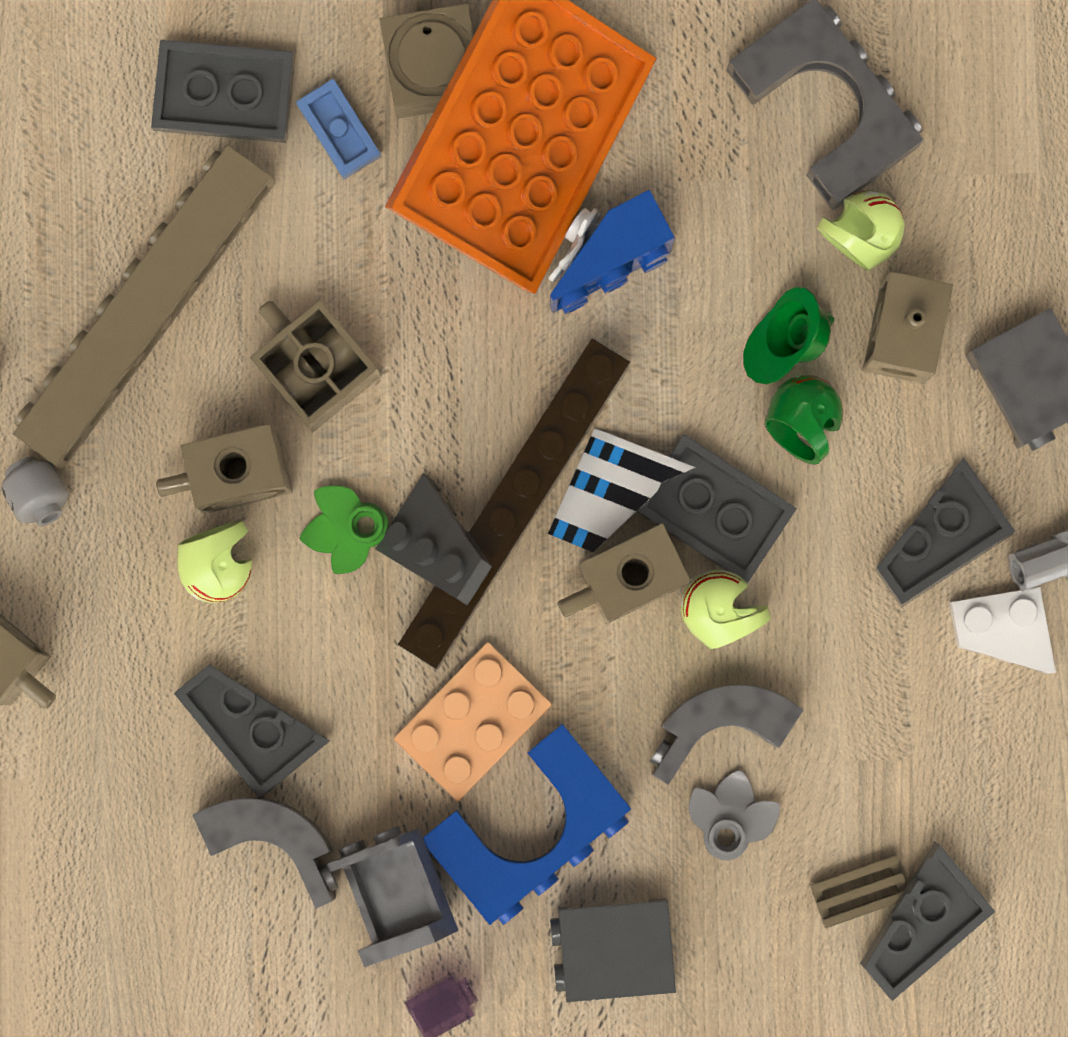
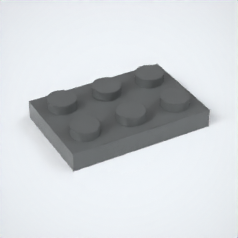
[151,40,295,143]
[636,434,797,583]

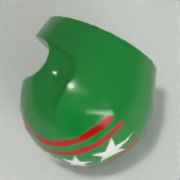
[764,375,844,465]

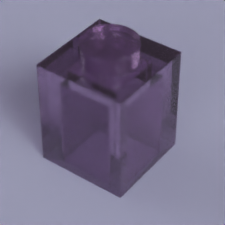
[404,972,479,1037]

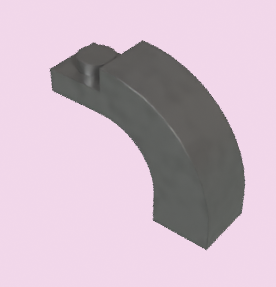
[650,685,804,785]
[193,797,339,909]

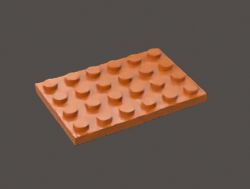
[385,0,657,294]

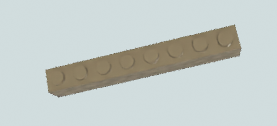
[13,145,275,470]

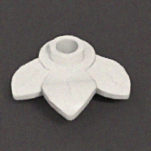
[548,208,602,282]

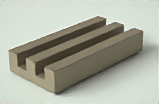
[809,855,907,928]

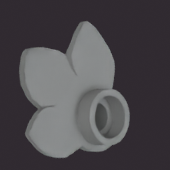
[689,771,780,860]

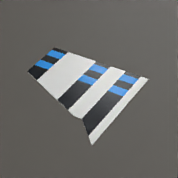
[548,428,696,552]

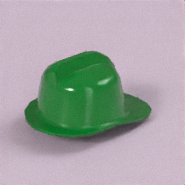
[743,287,835,385]

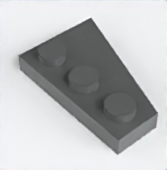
[876,458,1015,608]
[376,474,492,605]
[174,665,330,799]
[860,841,995,1001]

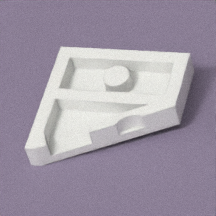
[949,587,1056,674]

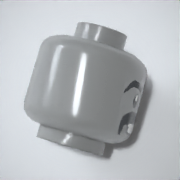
[1,457,69,526]

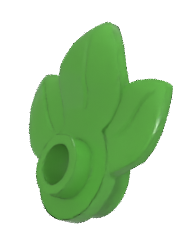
[300,485,389,574]

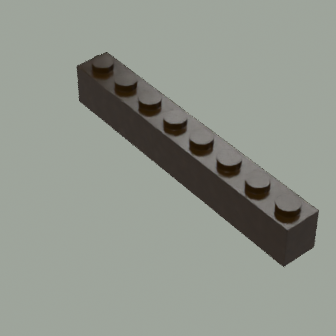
[398,338,630,670]

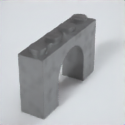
[726,0,923,211]

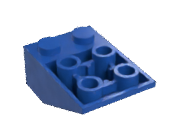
[550,190,675,314]

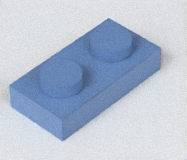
[296,78,381,180]

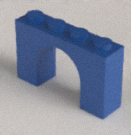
[423,724,631,925]

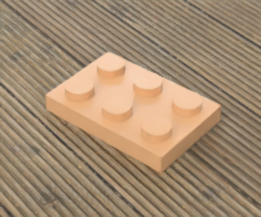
[394,642,552,802]

